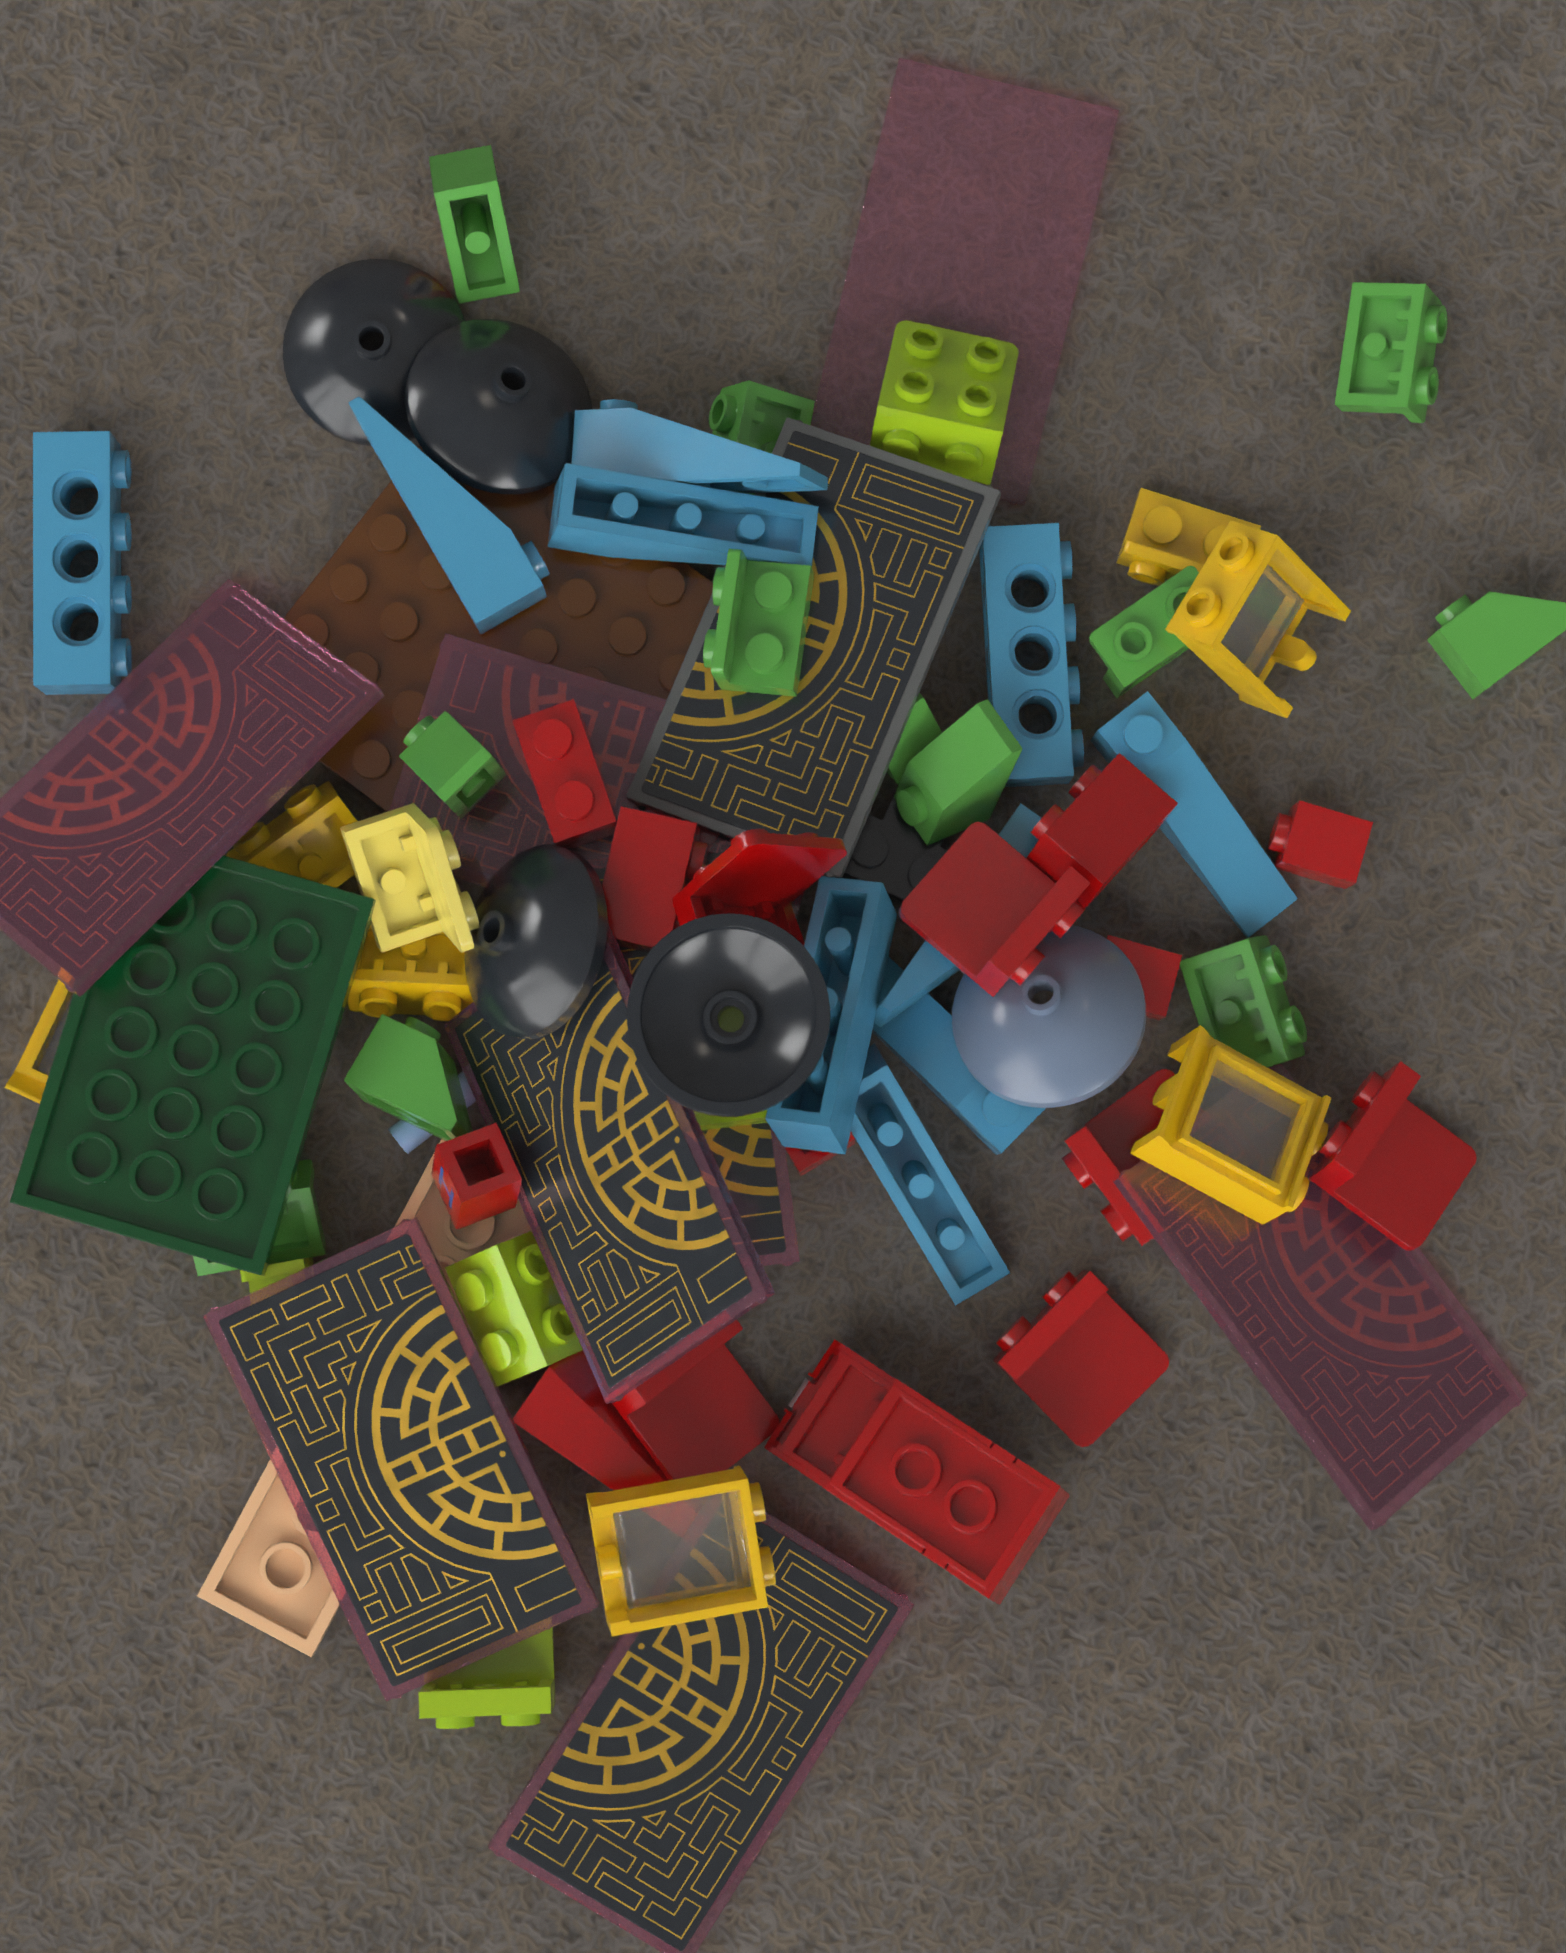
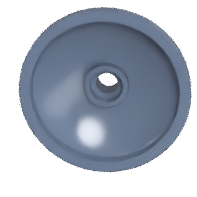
[952,925,1146,1108]

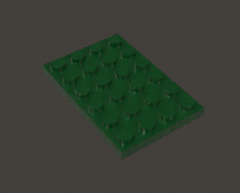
[10,853,376,1276]

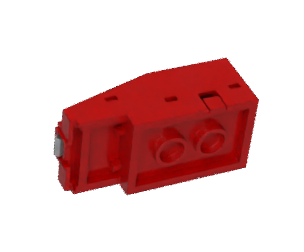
[764,1339,1070,1605]

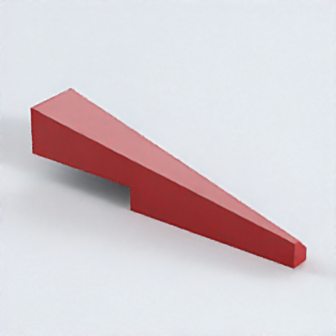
[511,1347,722,1545]

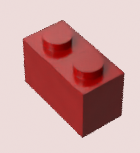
[512,699,618,849]
[1026,753,1178,908]
[602,806,709,953]

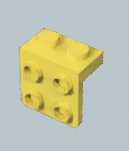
[340,803,479,953]

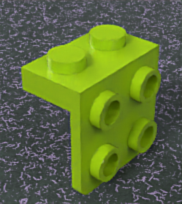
[870,320,1019,485]
[445,1227,591,1387]
[418,1616,556,1729]

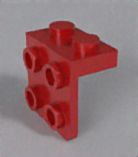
[899,822,1090,997]
[672,829,847,946]
[1309,1061,1477,1251]
[1062,1069,1209,1246]
[993,1270,1169,1447]
[608,1308,779,1480]

